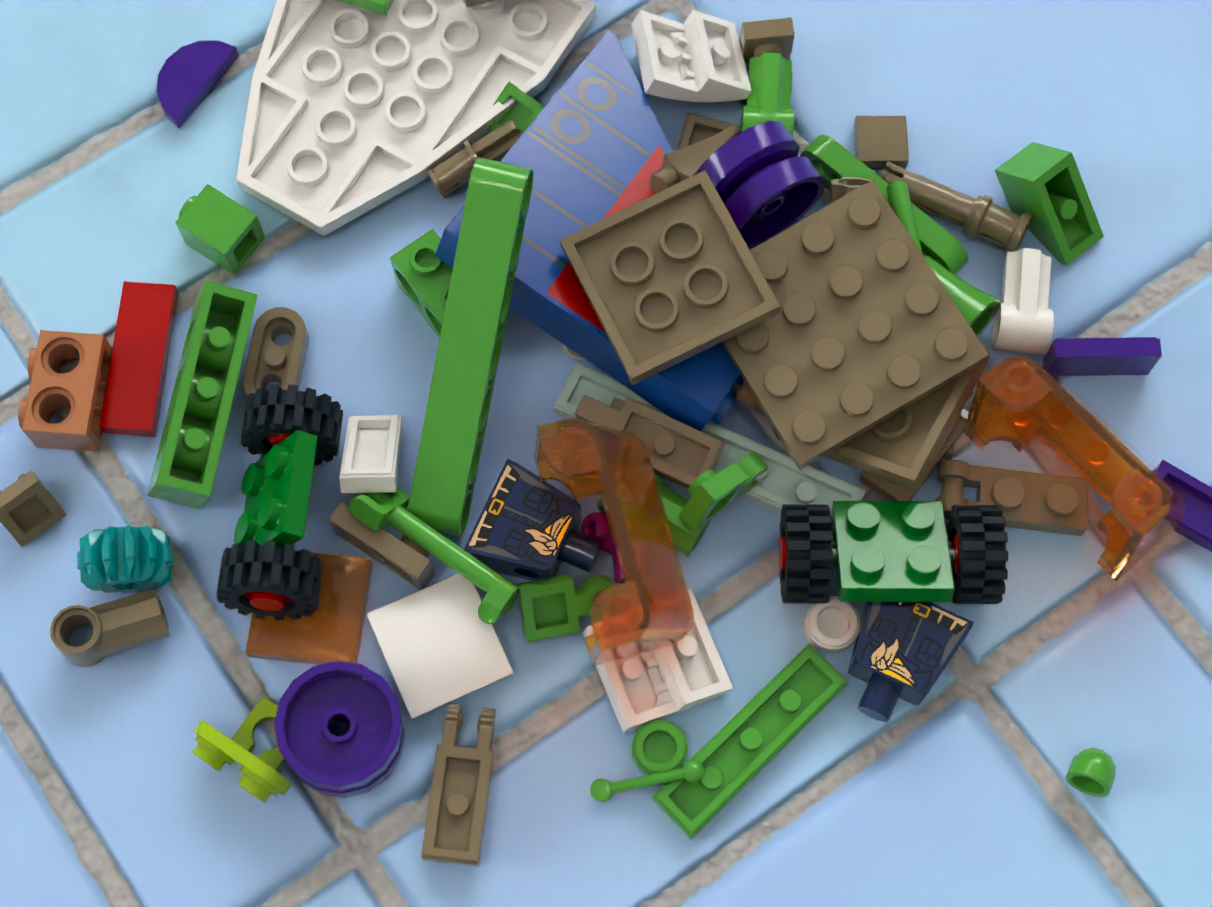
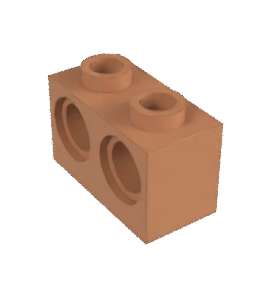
[18,330,112,452]

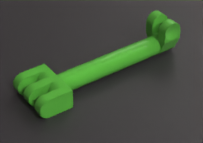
[349,487,519,624]

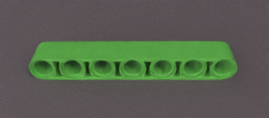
[407,158,534,537]

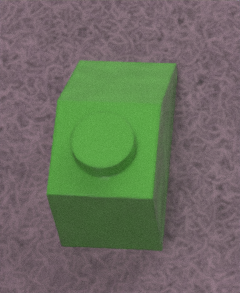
[995,142,1104,265]

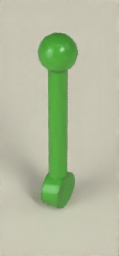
[590,760,704,802]

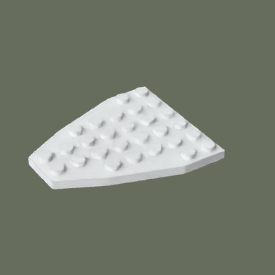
[236,0,596,236]

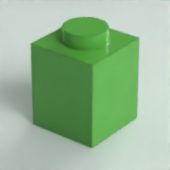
[175,184,265,276]

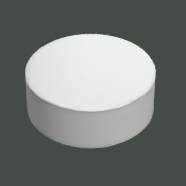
[804,596,861,654]

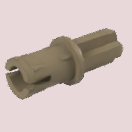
[427,121,522,198]

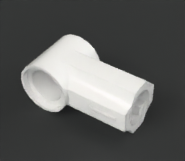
[992,248,1054,356]

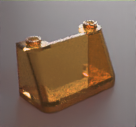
[964,356,1186,581]
[534,419,694,667]

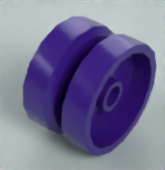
[696,121,826,249]
[274,661,405,798]

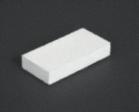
[339,415,403,493]

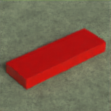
[99,281,179,437]

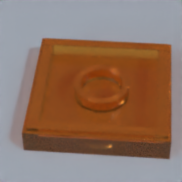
[245,553,373,665]

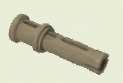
[880,161,1033,254]

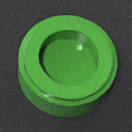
[632,720,688,775]

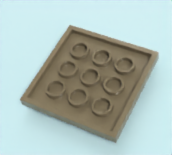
[721,179,989,470]

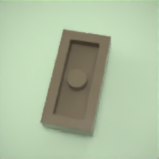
[329,502,435,590]

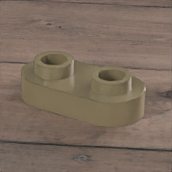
[243,307,309,397]

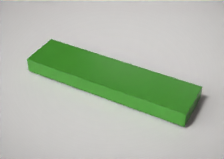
[651,644,849,840]

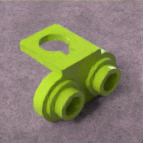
[192,698,293,803]

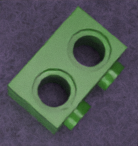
[390,229,453,338]

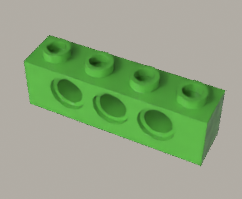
[147,280,258,509]

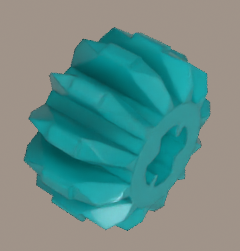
[77,525,174,593]

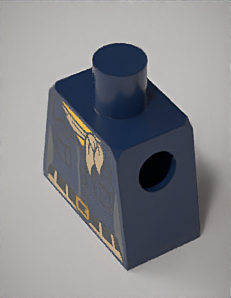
[464,459,602,581]
[848,602,974,722]

